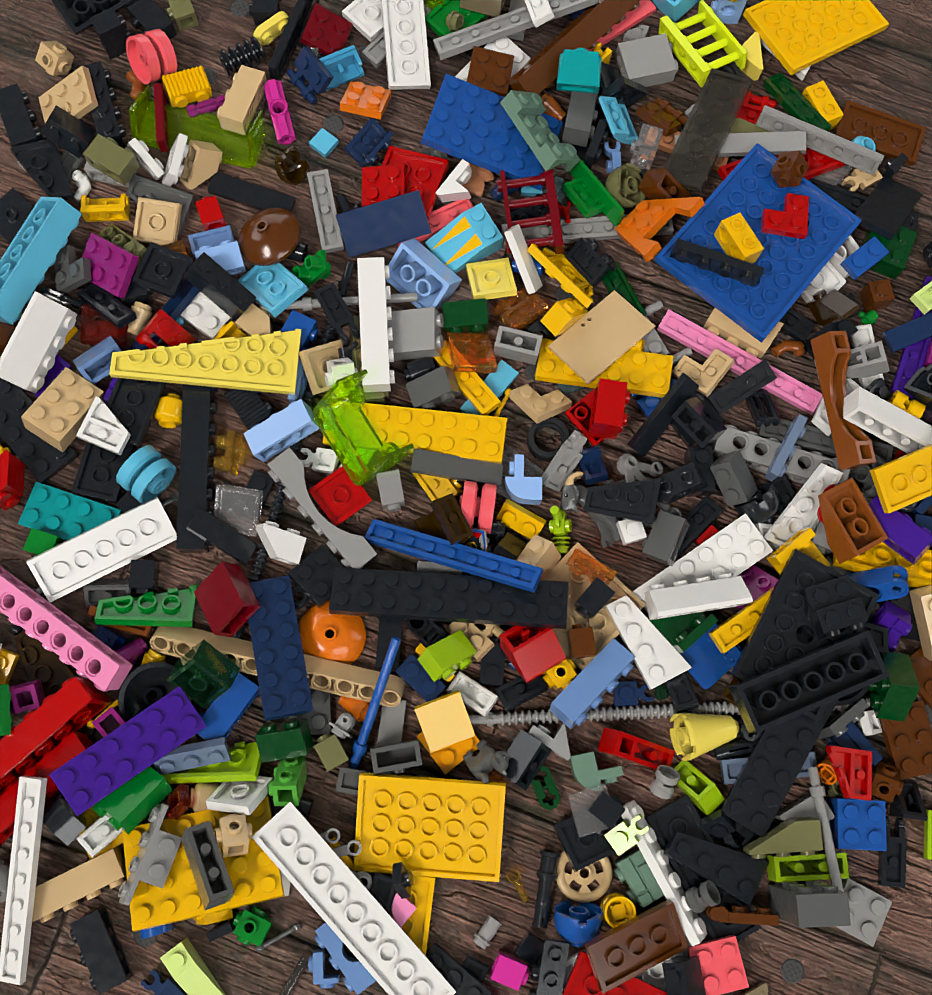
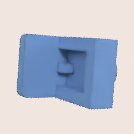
[308,948,340,988]

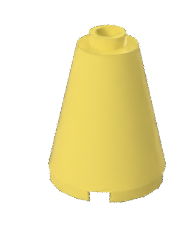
[670,713,739,761]

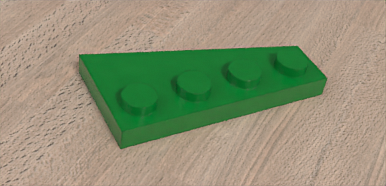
[95,584,198,627]

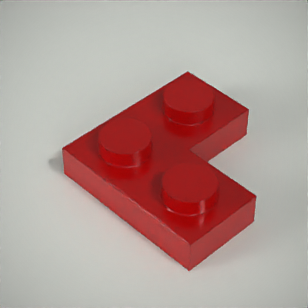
[761,193,809,239]

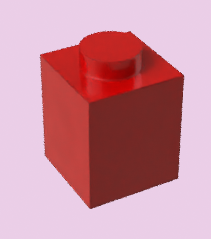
[195,196,226,231]

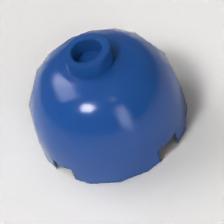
[554,900,603,947]

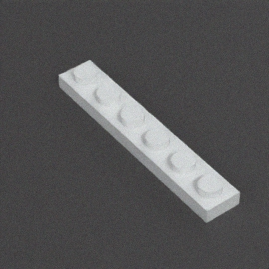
[621,800,707,946]

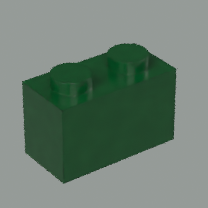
[442,298,489,337]
[255,718,314,762]

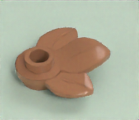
[456,162,494,197]

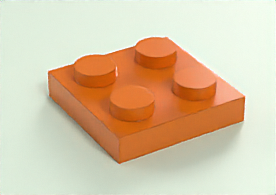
[340,81,391,120]

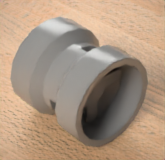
[649,765,680,799]

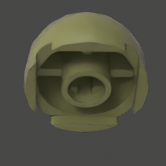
[605,163,646,209]

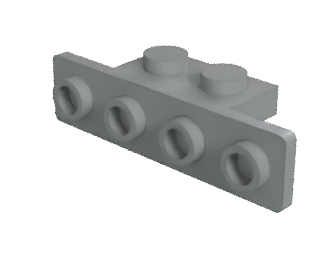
[118,804,181,906]

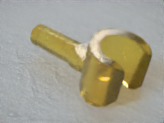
[506,868,529,903]

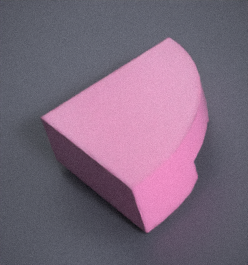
[392,893,417,928]

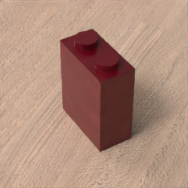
[194,561,261,638]

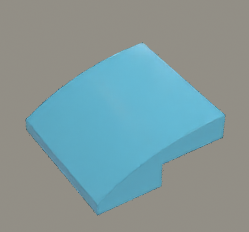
[598,96,639,145]

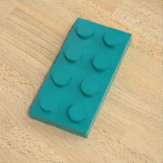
[18,482,123,541]

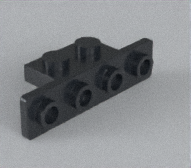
[528,939,569,995]

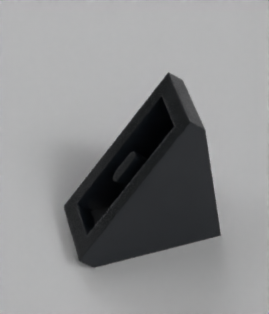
[889,780,928,821]

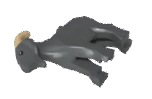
[560,471,651,550]

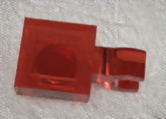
[163,784,191,820]

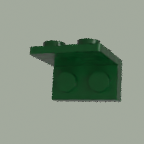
[648,612,718,653]

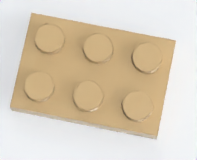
[38,66,98,123]

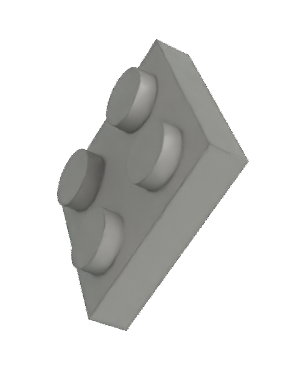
[835,878,892,947]

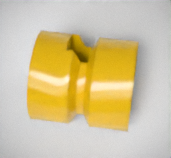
[887,390,926,419]
[600,892,636,928]

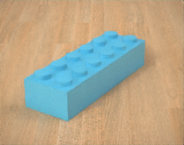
[0,197,82,325]

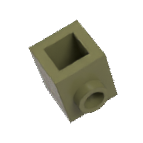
[166,0,199,31]
[314,732,350,772]

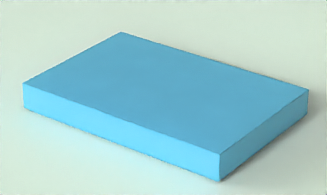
[237,263,308,317]

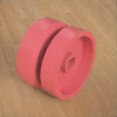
[126,29,177,84]
[459,480,497,534]

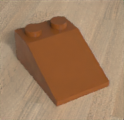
[818,477,888,564]

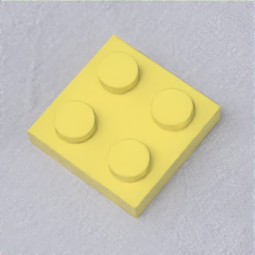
[466,258,517,300]

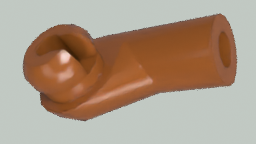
[126,70,146,100]
[771,339,805,357]

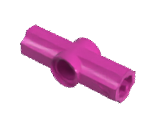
[263,79,296,145]

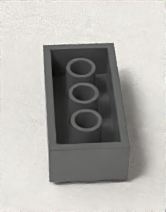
[767,880,851,928]

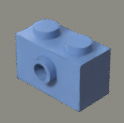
[73,335,122,384]

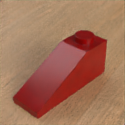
[598,728,675,770]

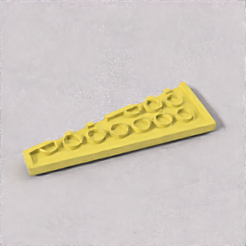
[109,329,301,395]

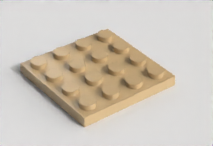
[545,542,646,671]

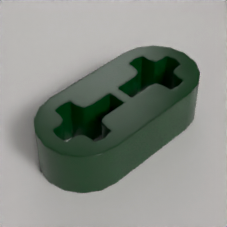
[531,765,560,810]

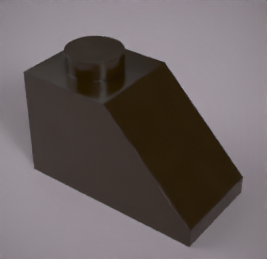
[807,289,860,326]

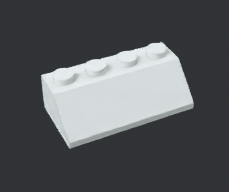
[0,291,77,394]
[644,573,753,620]

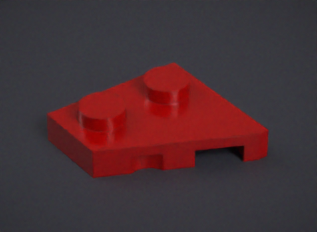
[826,746,872,801]

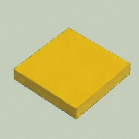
[414,690,475,753]

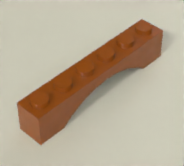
[810,331,876,470]

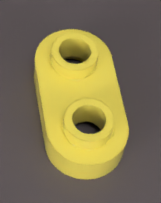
[253,11,290,45]

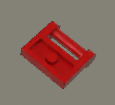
[136,309,195,349]

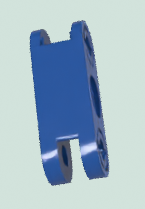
[844,565,909,602]

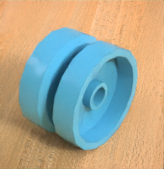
[116,445,176,504]

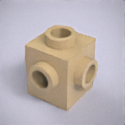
[35,41,74,76]
[215,814,252,858]

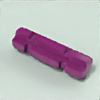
[186,95,225,118]

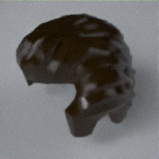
[275,145,310,186]

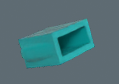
[556,48,602,94]

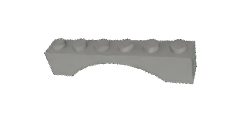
[267,447,377,569]

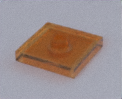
[445,333,498,373]

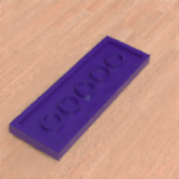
[49,686,207,816]

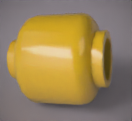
[154,393,183,429]

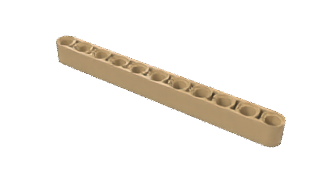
[150,626,405,707]

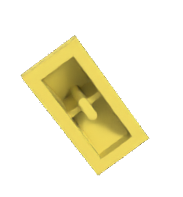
[741,32,763,81]

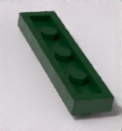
[763,73,831,132]

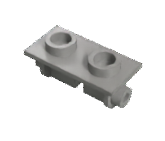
[328,713,356,739]

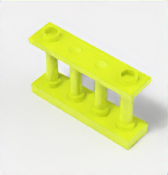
[659,0,747,88]

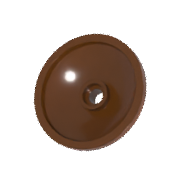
[238,207,301,266]

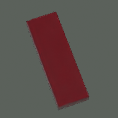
[154,83,169,152]

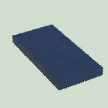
[336,190,432,258]

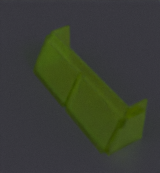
[129,85,265,169]

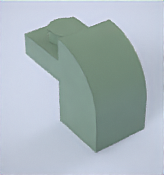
[569,751,623,791]

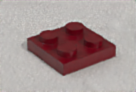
[299,3,353,56]

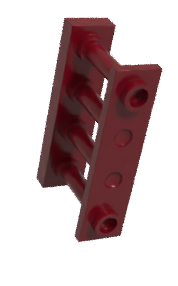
[497,168,564,261]

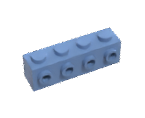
[550,638,635,729]

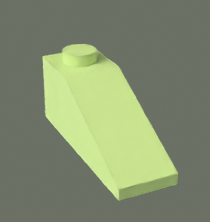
[160,938,226,995]

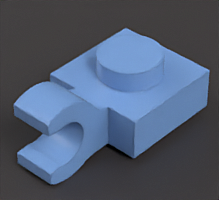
[603,142,621,173]

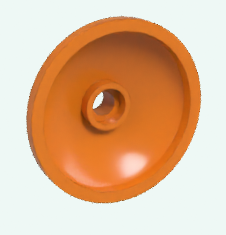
[298,601,366,665]

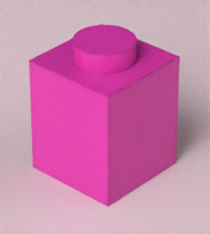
[489,951,529,991]

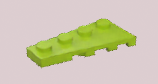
[162,741,262,784]

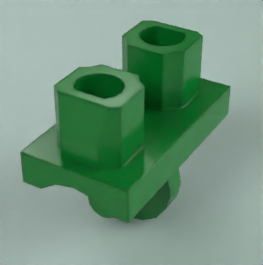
[292,249,331,288]

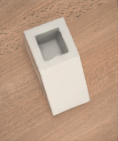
[256,521,306,565]

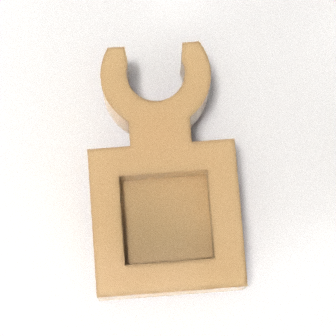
[841,169,883,192]

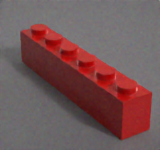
[0,731,93,845]

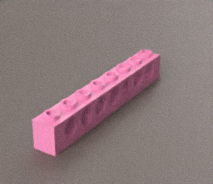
[0,566,133,692]

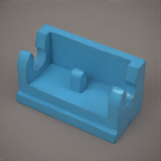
[319,45,364,90]

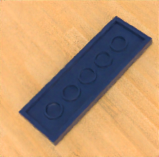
[248,575,314,721]

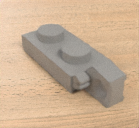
[541,430,588,492]

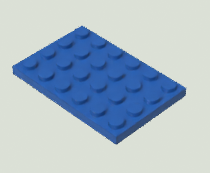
[421,74,563,191]

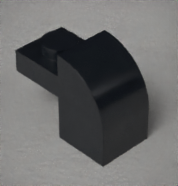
[43,794,86,846]

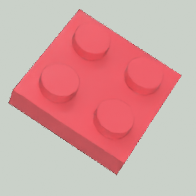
[687,935,749,995]

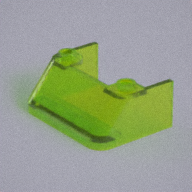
[313,369,414,486]

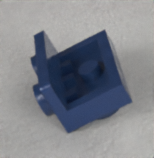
[344,118,394,167]

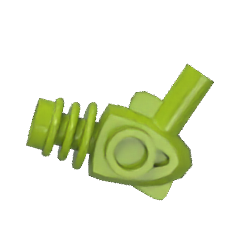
[549,506,572,554]

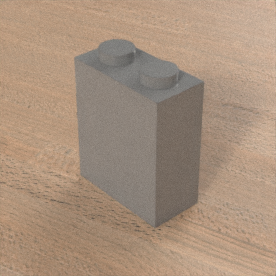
[615,33,678,87]
[388,307,444,361]

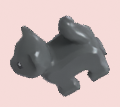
[463,739,510,784]

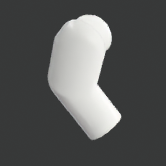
[72,170,91,203]

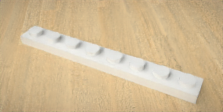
[0,775,47,985]

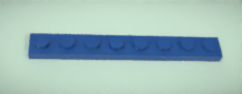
[364,519,543,593]

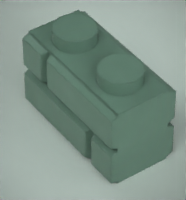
[614,847,664,908]

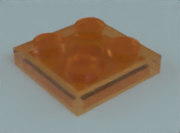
[566,548,617,586]

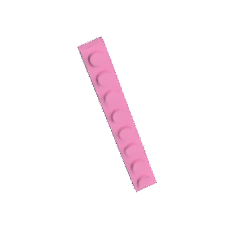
[657,309,823,415]

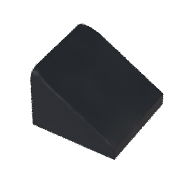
[588,791,625,828]
[514,930,544,966]

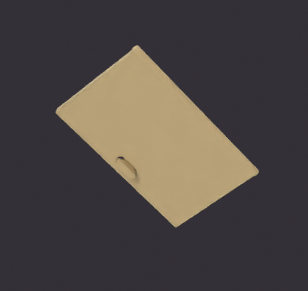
[548,290,655,385]

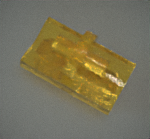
[213,430,252,476]

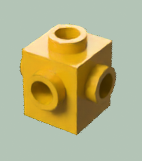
[542,658,577,691]

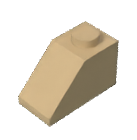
[179,140,223,189]
[235,303,273,337]

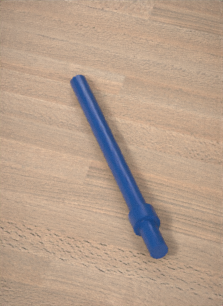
[349,637,401,769]

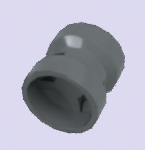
[686,880,721,913]

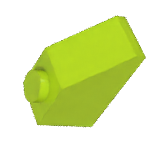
[674,760,725,815]

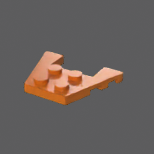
[615,197,705,262]

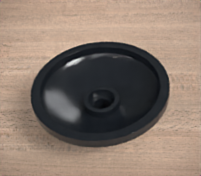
[118,662,192,722]

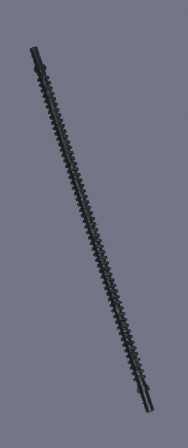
[228,261,355,659]

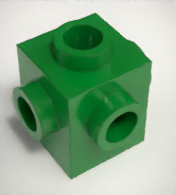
[233,905,274,947]

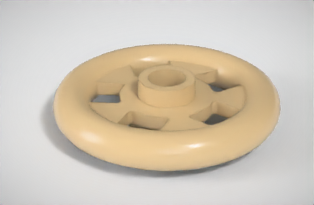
[556,851,613,903]

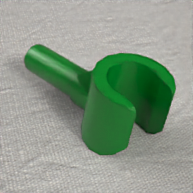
[858,310,878,325]

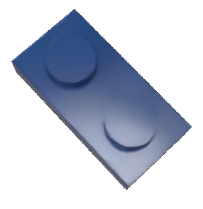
[840,236,889,281]

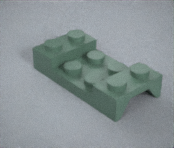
[500,90,580,172]

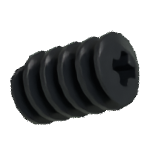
[219,36,267,78]

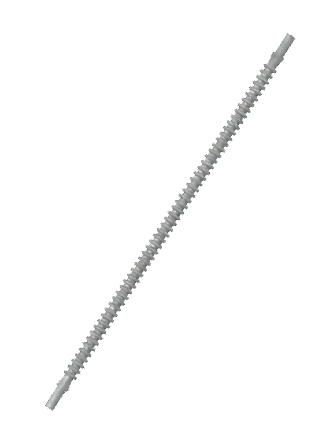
[468,695,871,727]

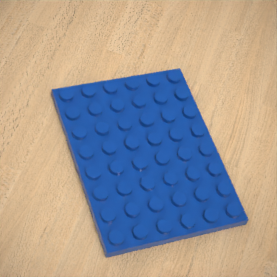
[654,143,862,343]

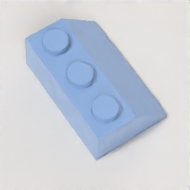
[386,238,462,310]

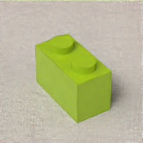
[418,629,477,682]

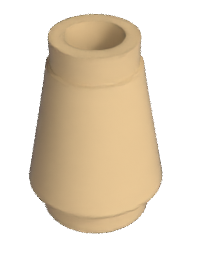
[127,301,153,336]

